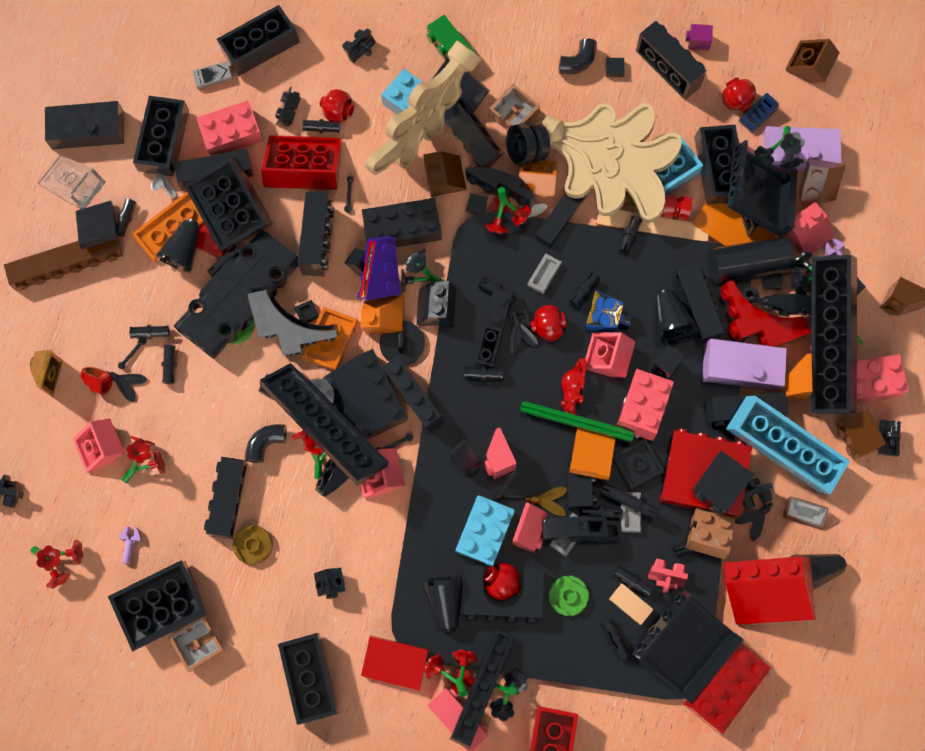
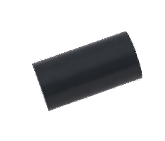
[710,237,794,286]

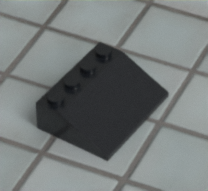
[184,157,274,251]
[323,349,407,440]
[108,560,207,652]

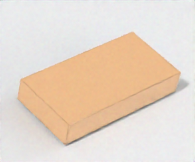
[609,583,653,625]

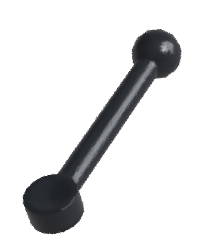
[344,176,354,213]
[118,338,147,369]
[376,434,413,450]

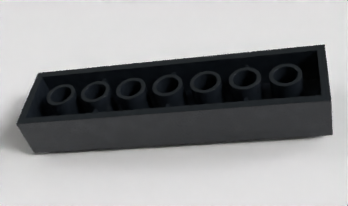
[811,255,857,414]

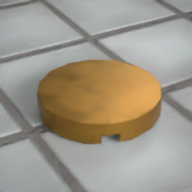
[233,525,273,565]

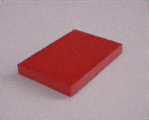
[361,636,429,690]

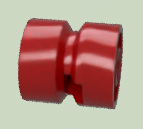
[662,193,692,221]

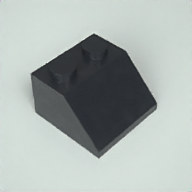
[416,281,456,326]

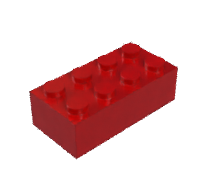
[684,643,771,734]
[529,706,579,751]

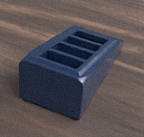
[739,93,779,133]

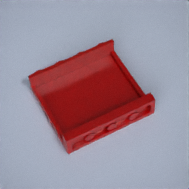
[659,429,752,519]

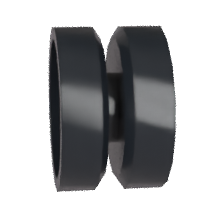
[506,121,550,166]

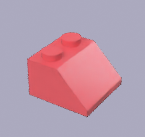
[785,202,834,254]
[586,333,636,377]
[73,418,124,473]
[484,427,516,480]
[360,448,405,498]
[512,502,548,553]

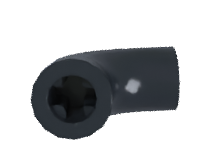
[558,38,597,75]
[245,424,287,463]

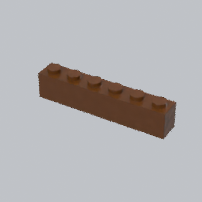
[3,238,123,291]

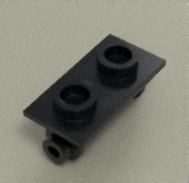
[275,87,301,127]

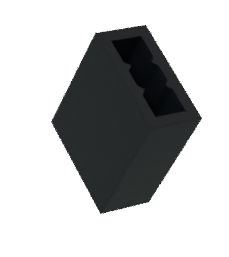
[691,451,754,515]

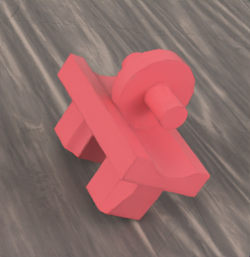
[648,559,688,594]

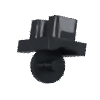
[342,28,376,63]
[878,419,901,457]
[0,474,24,508]
[742,478,773,510]

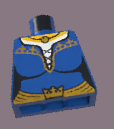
[585,291,632,333]

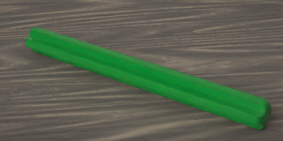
[520,401,634,442]

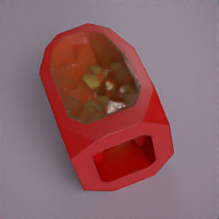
[81,367,113,396]

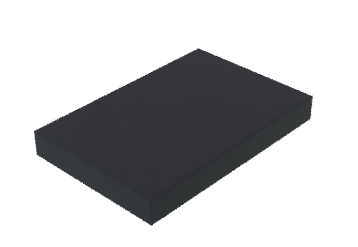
[432,56,490,113]
[75,200,118,249]

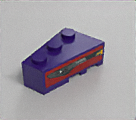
[357,236,401,300]

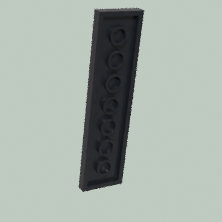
[260,363,388,486]

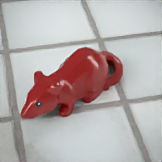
[561,358,586,415]

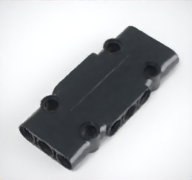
[173,230,298,359]

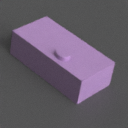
[762,126,841,171]
[702,339,787,391]

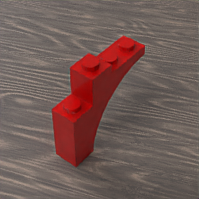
[721,280,811,347]

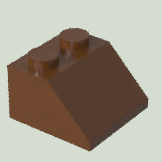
[785,39,840,82]
[423,151,466,197]
[799,158,846,204]
[880,277,925,316]
[836,408,886,460]

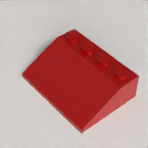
[261,135,342,190]
[724,556,816,625]

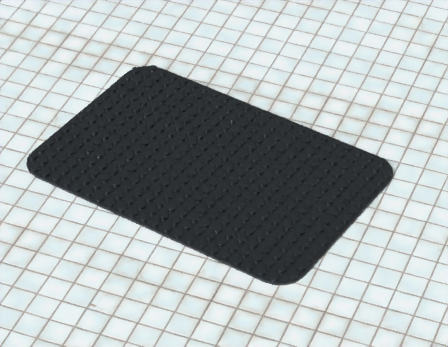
[391,212,751,700]

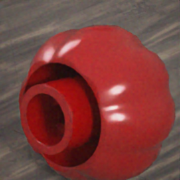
[722,77,756,112]
[319,89,355,123]
[531,305,567,341]
[484,562,521,600]

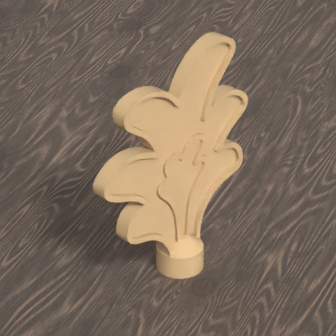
[365,40,481,175]
[542,103,682,223]

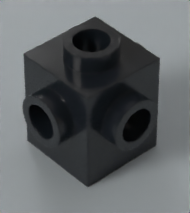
[314,568,346,599]

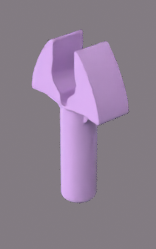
[824,239,845,256]
[119,526,142,564]

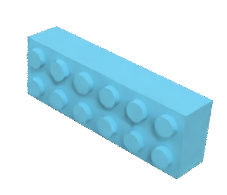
[726,396,850,494]

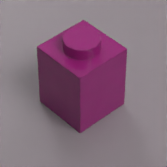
[685,24,713,50]

